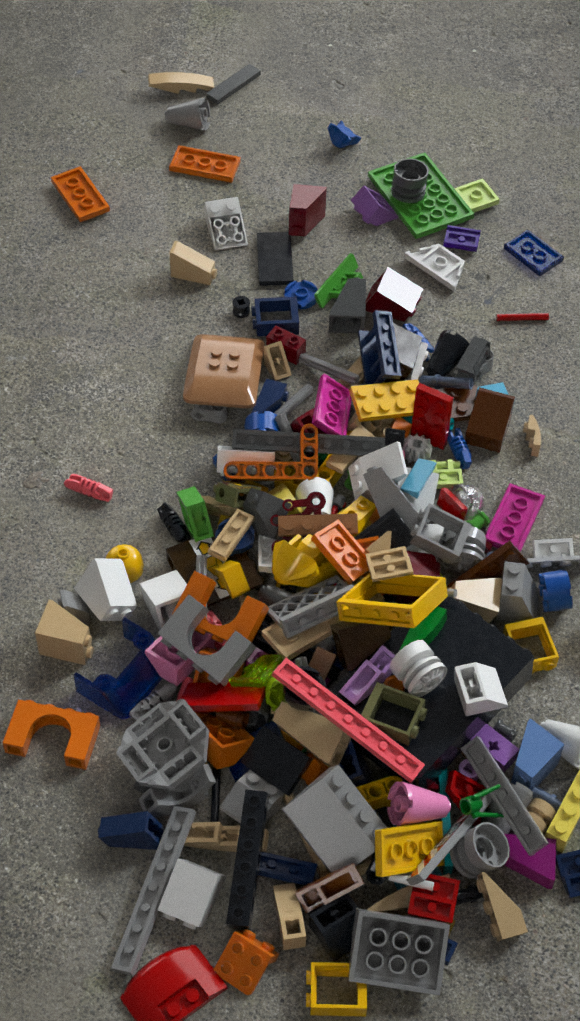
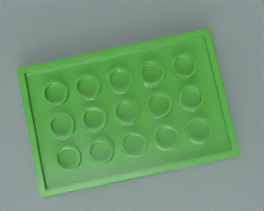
[368,152,474,239]

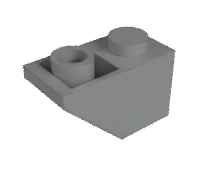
[57,590,91,625]

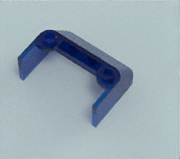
[74,617,162,719]

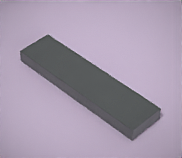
[206,64,261,105]

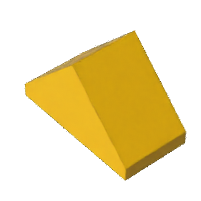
[213,560,250,599]

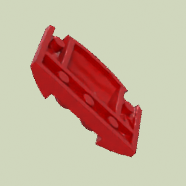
[120,945,228,1021]

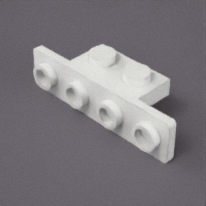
[526,538,580,568]

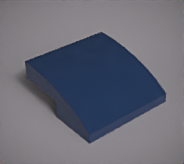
[556,850,580,898]

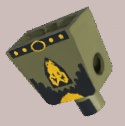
[213,480,262,508]

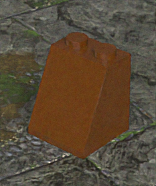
[465,387,515,453]

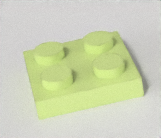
[454,179,500,213]

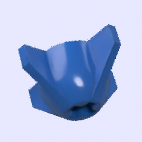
[327,120,361,148]

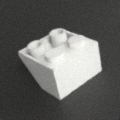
[454,662,508,716]

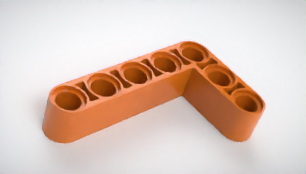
[223,424,318,481]

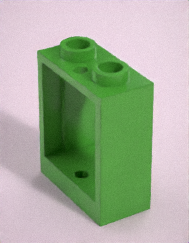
[176,486,214,542]

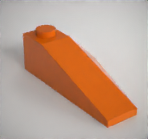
[195,712,255,769]

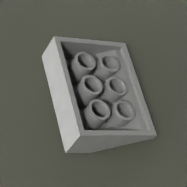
[282,765,387,873]
[348,908,450,996]

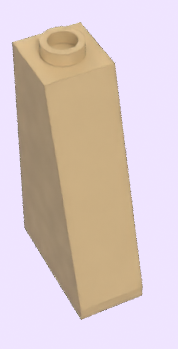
[273,702,351,767]

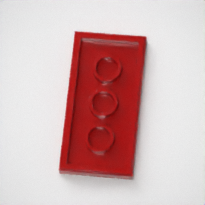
[180,681,268,712]

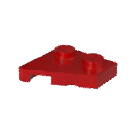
[445,770,486,826]

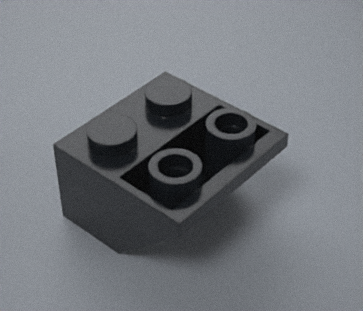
[309,893,358,962]

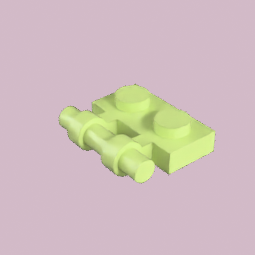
[430,459,463,489]

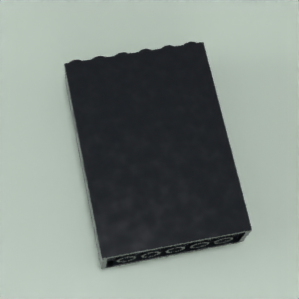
[321,597,534,789]

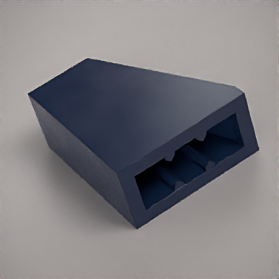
[339,738,375,787]
[98,811,165,850]

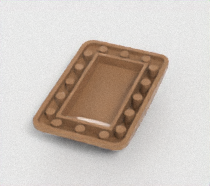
[183,334,265,408]

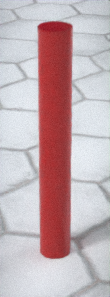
[496,313,549,321]

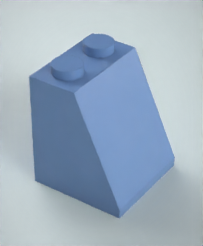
[511,718,564,791]

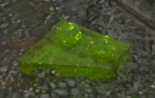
[229,655,283,688]

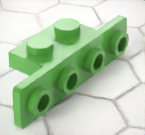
[314,253,363,308]

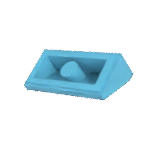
[400,458,437,498]

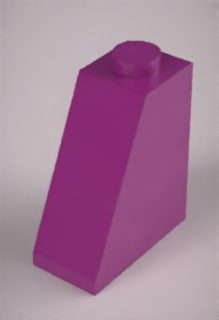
[504,834,556,889]

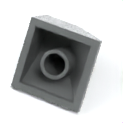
[243,488,292,540]

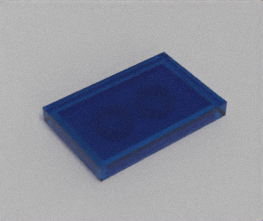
[503,229,564,276]

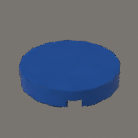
[284,280,318,309]

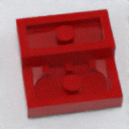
[407,874,460,924]

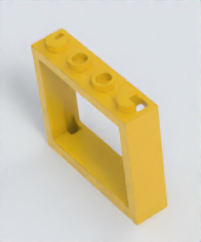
[336,573,448,628]

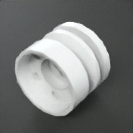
[390,640,447,697]

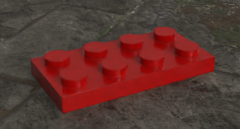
[411,383,454,450]

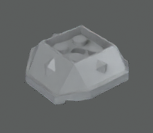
[116,699,209,790]

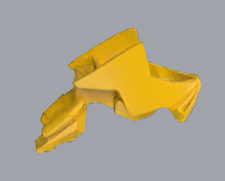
[272,495,376,594]

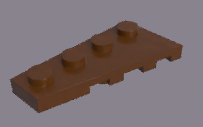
[447,540,530,589]

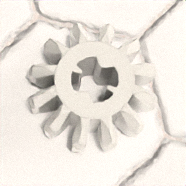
[403,433,433,463]

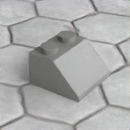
[219,770,284,823]

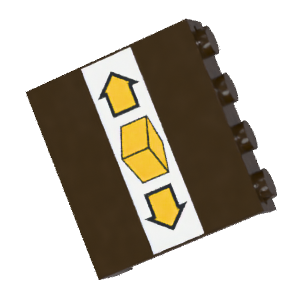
[166,530,265,607]

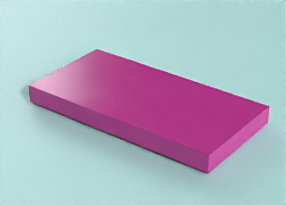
[312,374,352,435]
[485,483,545,552]

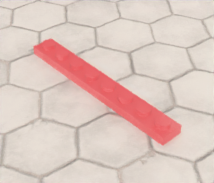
[272,658,425,784]

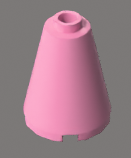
[387,781,451,826]

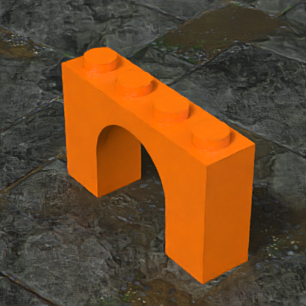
[172,571,269,644]
[3,699,100,770]

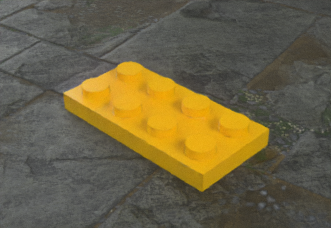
[349,379,419,422]
[375,820,444,877]

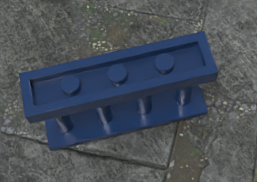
[358,310,401,385]

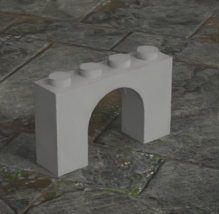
[158,594,256,687]

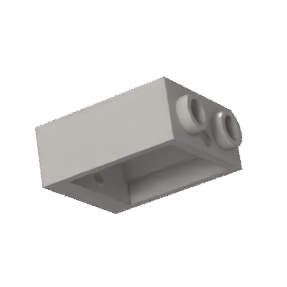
[410,503,472,564]

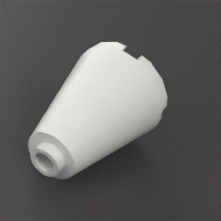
[295,477,334,515]
[540,719,580,769]

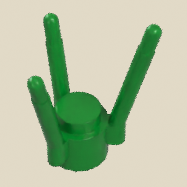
[459,784,504,819]

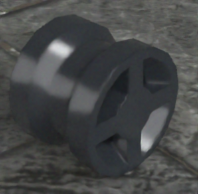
[233,296,250,318]

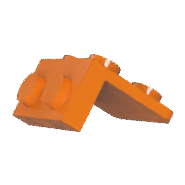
[214,929,279,995]

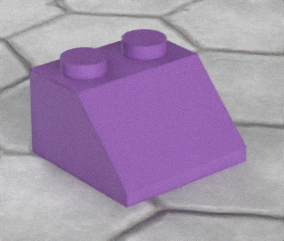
[351,186,398,226]

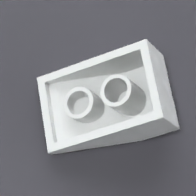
[348,441,408,503]

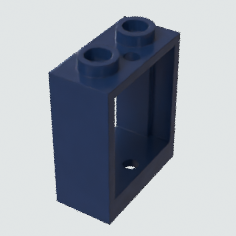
[251,297,299,337]

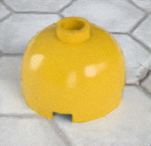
[105,544,144,583]

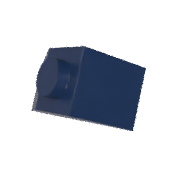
[251,378,289,414]

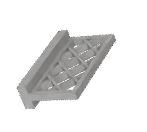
[267,575,354,639]

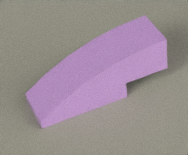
[339,645,395,706]

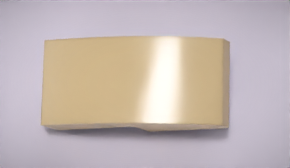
[523,415,541,457]

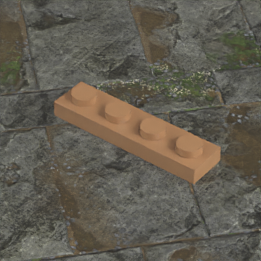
[278,514,358,537]

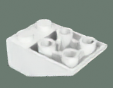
[204,197,248,251]

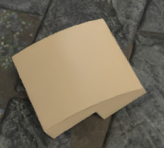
[365,546,413,582]

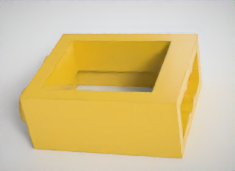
[503,616,559,674]
[306,962,367,1017]

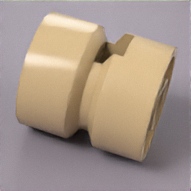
[526,798,556,834]

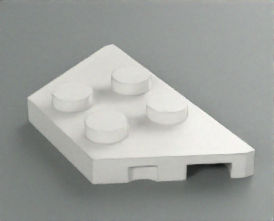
[404,244,465,291]

